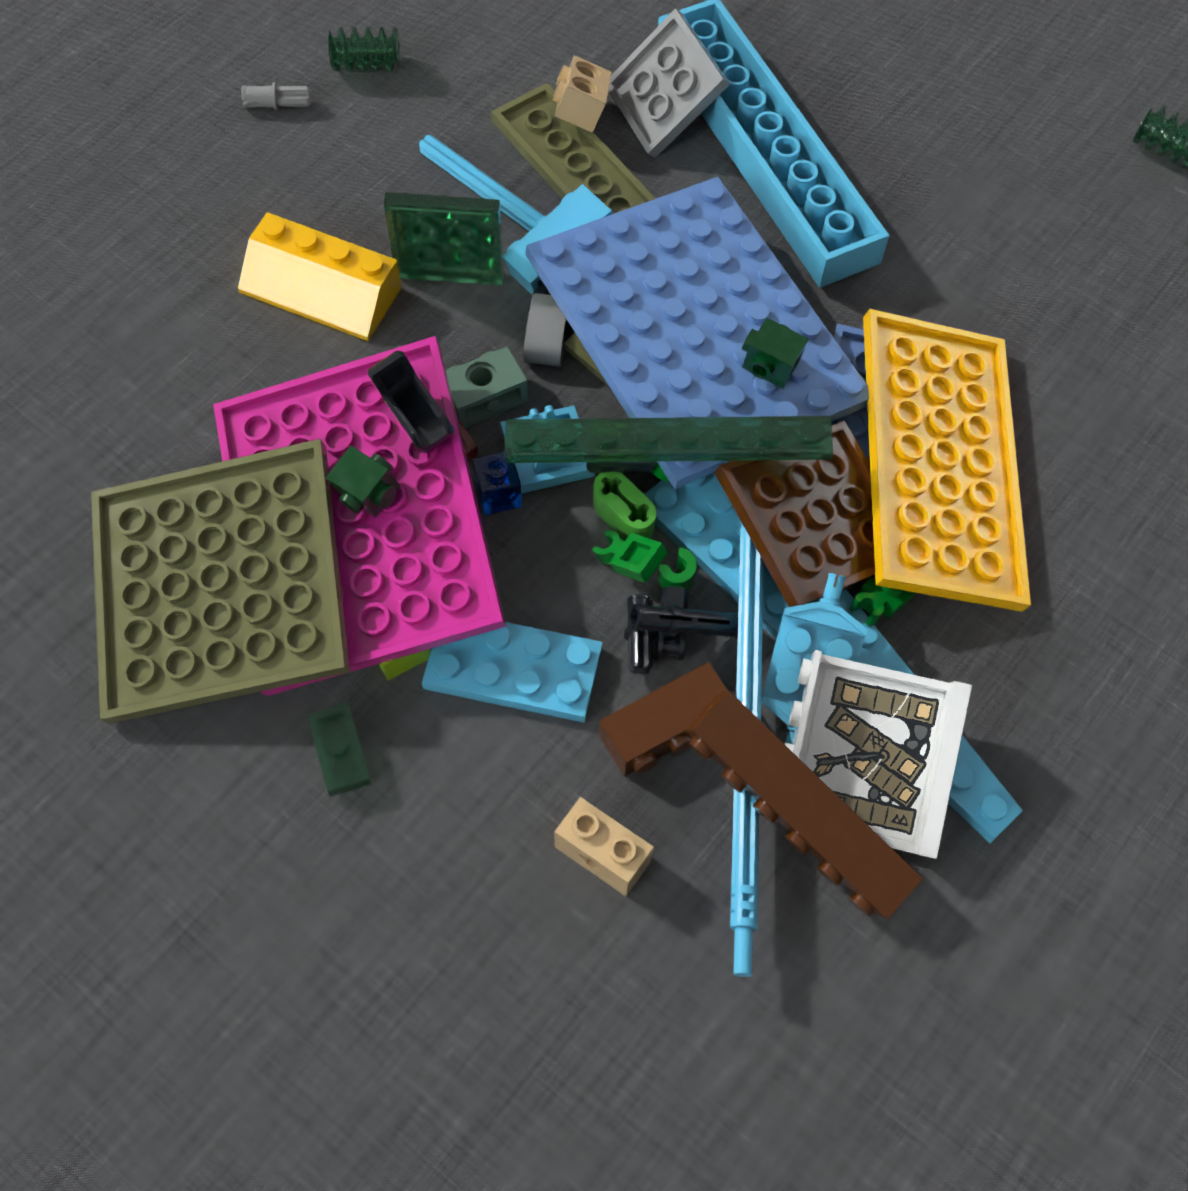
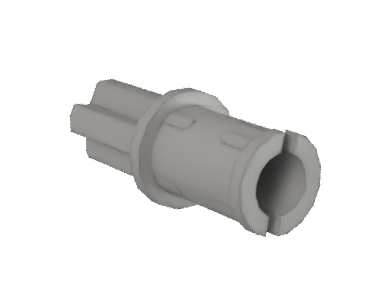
[241,82,312,111]

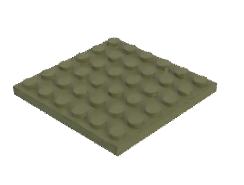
[91,439,350,724]

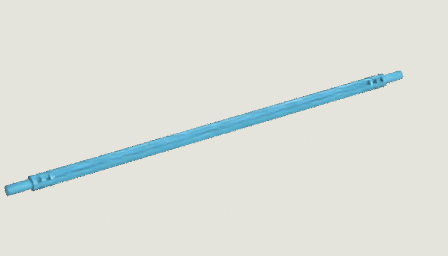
[730,522,764,977]

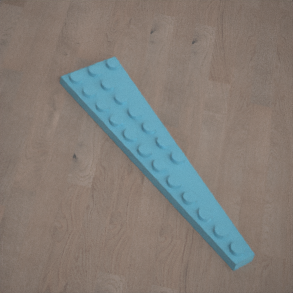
[644,473,1023,843]

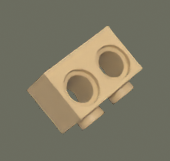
[552,55,611,133]

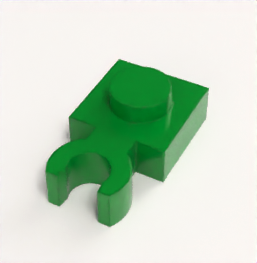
[592,531,667,583]
[849,577,916,626]

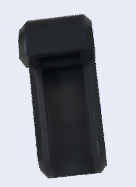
[367,351,454,453]

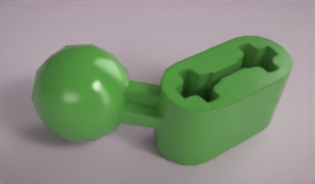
[589,421,657,541]

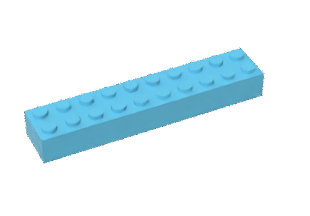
[658,0,890,288]

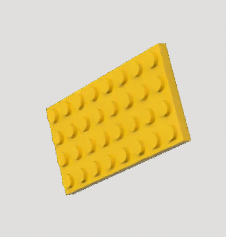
[863,309,1031,612]

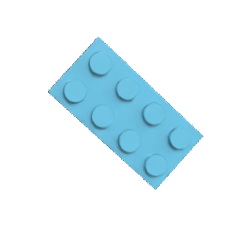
[422,622,603,723]

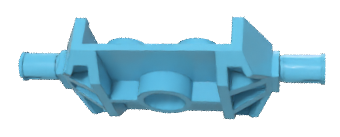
[761,573,868,744]

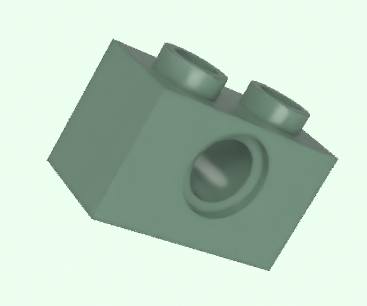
[446,346,528,430]

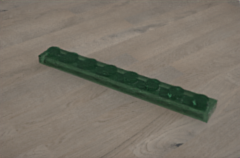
[504,416,833,463]

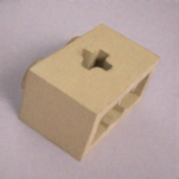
[554,797,654,896]

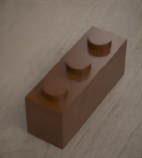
[599,662,728,777]

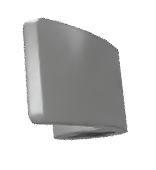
[523,293,566,367]

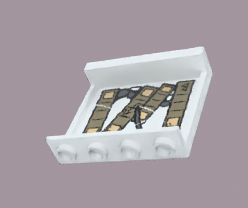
[776,650,972,859]

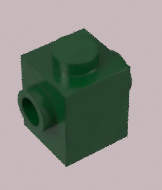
[742,318,809,389]
[326,446,400,518]

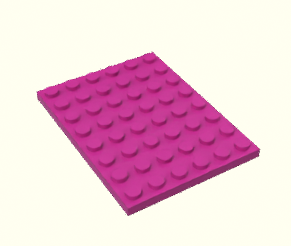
[213,336,506,697]

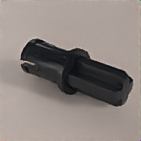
[624,594,656,675]

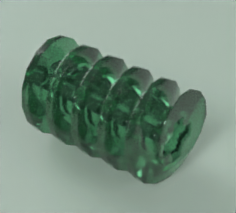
[328,27,400,72]
[1133,105,1188,169]

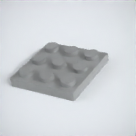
[608,8,730,158]

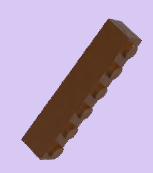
[684,691,923,919]

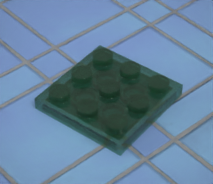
[384,192,504,285]

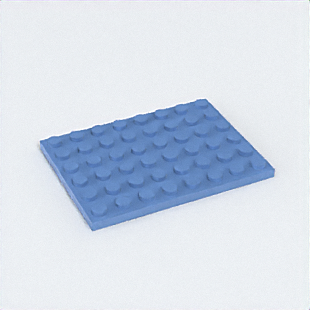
[525,177,869,489]

